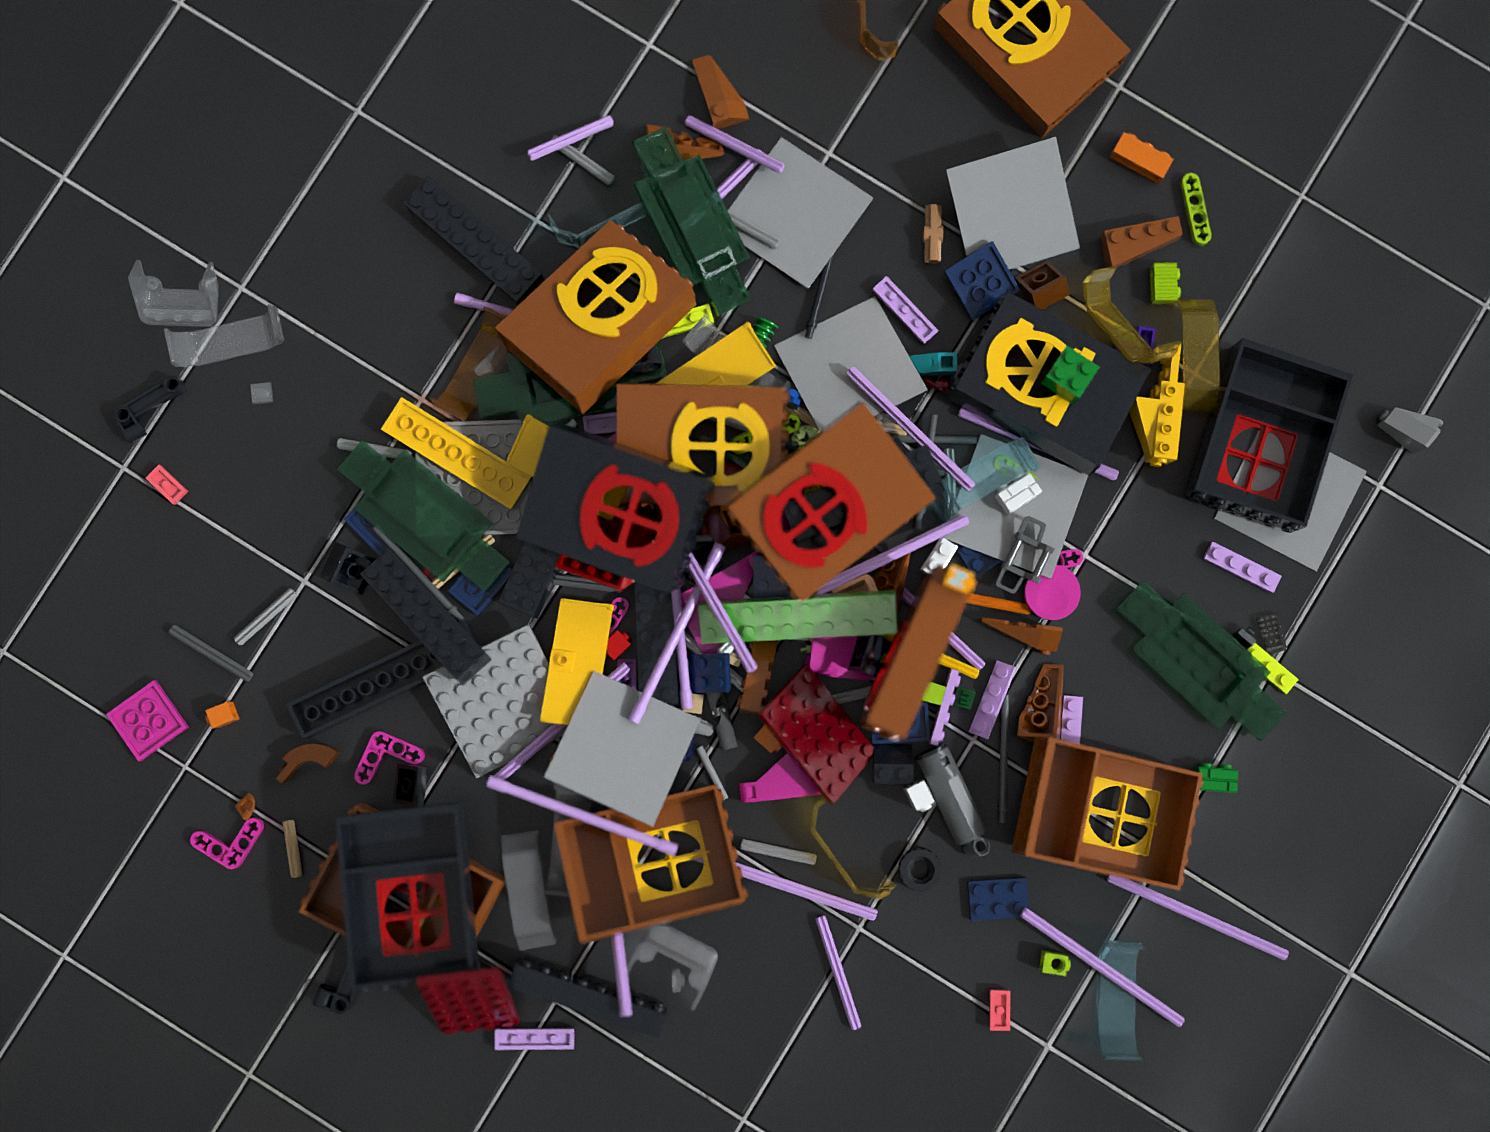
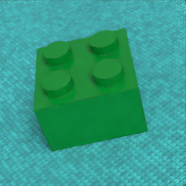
[1041,346,1100,405]

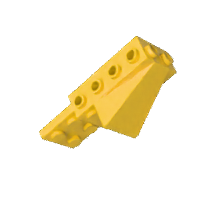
[1129,344,1185,467]

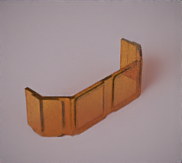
[857,0,898,60]
[431,306,508,422]

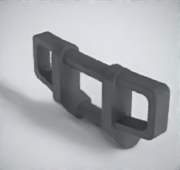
[995,516,1054,593]

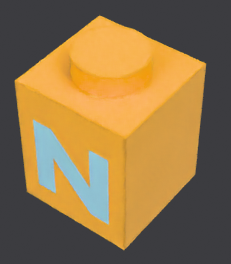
[942,565,976,595]

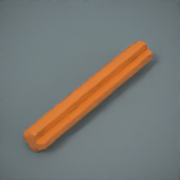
[966,593,1031,615]

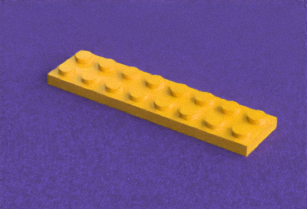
[381,397,532,510]

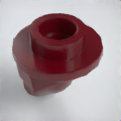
[923,376,950,394]

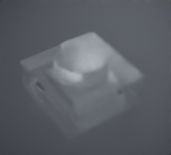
[250,382,273,404]
[672,969,685,992]

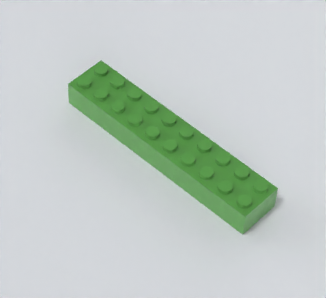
[698,590,899,644]

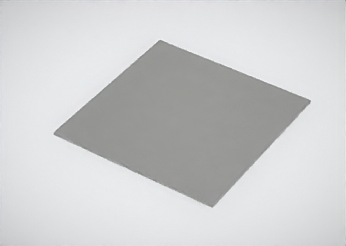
[716,137,873,289]
[946,137,1080,270]
[774,296,928,431]
[1214,430,1367,572]
[943,434,1088,579]
[544,671,701,827]

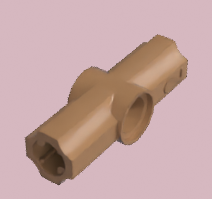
[923,204,943,264]

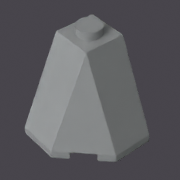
[1377,407,1443,454]

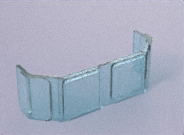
[547,166,655,248]
[929,437,1041,523]
[1098,940,1145,1061]

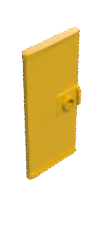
[656,321,776,385]
[506,414,629,522]
[540,598,614,726]

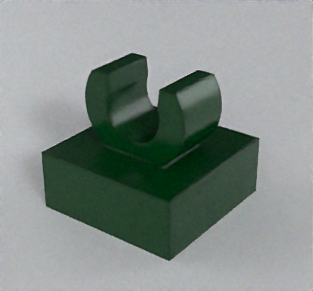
[953,686,976,710]

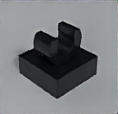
[1229,626,1256,651]

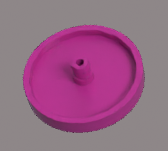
[1024,565,1081,620]

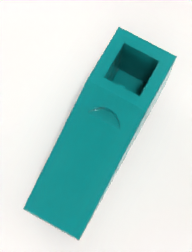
[909,352,957,376]

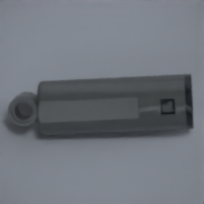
[915,742,990,858]

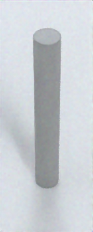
[696,746,729,800]

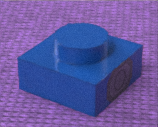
[786,386,802,410]

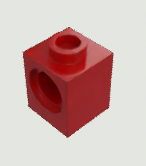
[606,630,632,660]

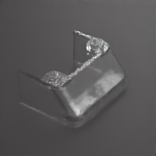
[128,260,219,327]
[627,924,718,1011]

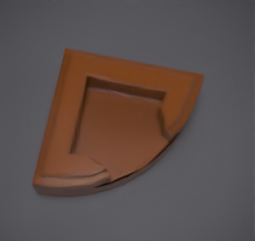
[235,793,255,821]

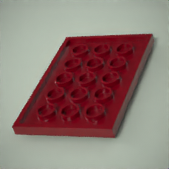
[758,664,874,805]
[417,968,520,1035]

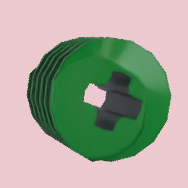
[752,317,778,348]

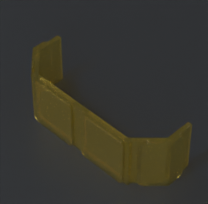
[1083,266,1182,363]
[1174,299,1220,411]
[809,796,896,899]

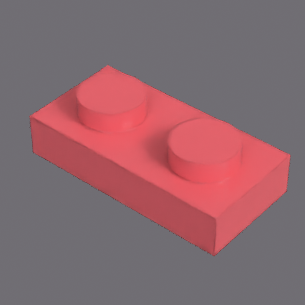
[146,465,188,505]
[989,989,1010,1031]

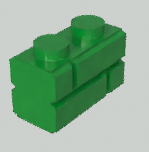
[1194,763,1238,793]

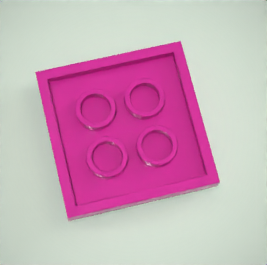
[106,680,189,762]

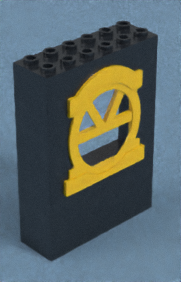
[949,292,1151,476]

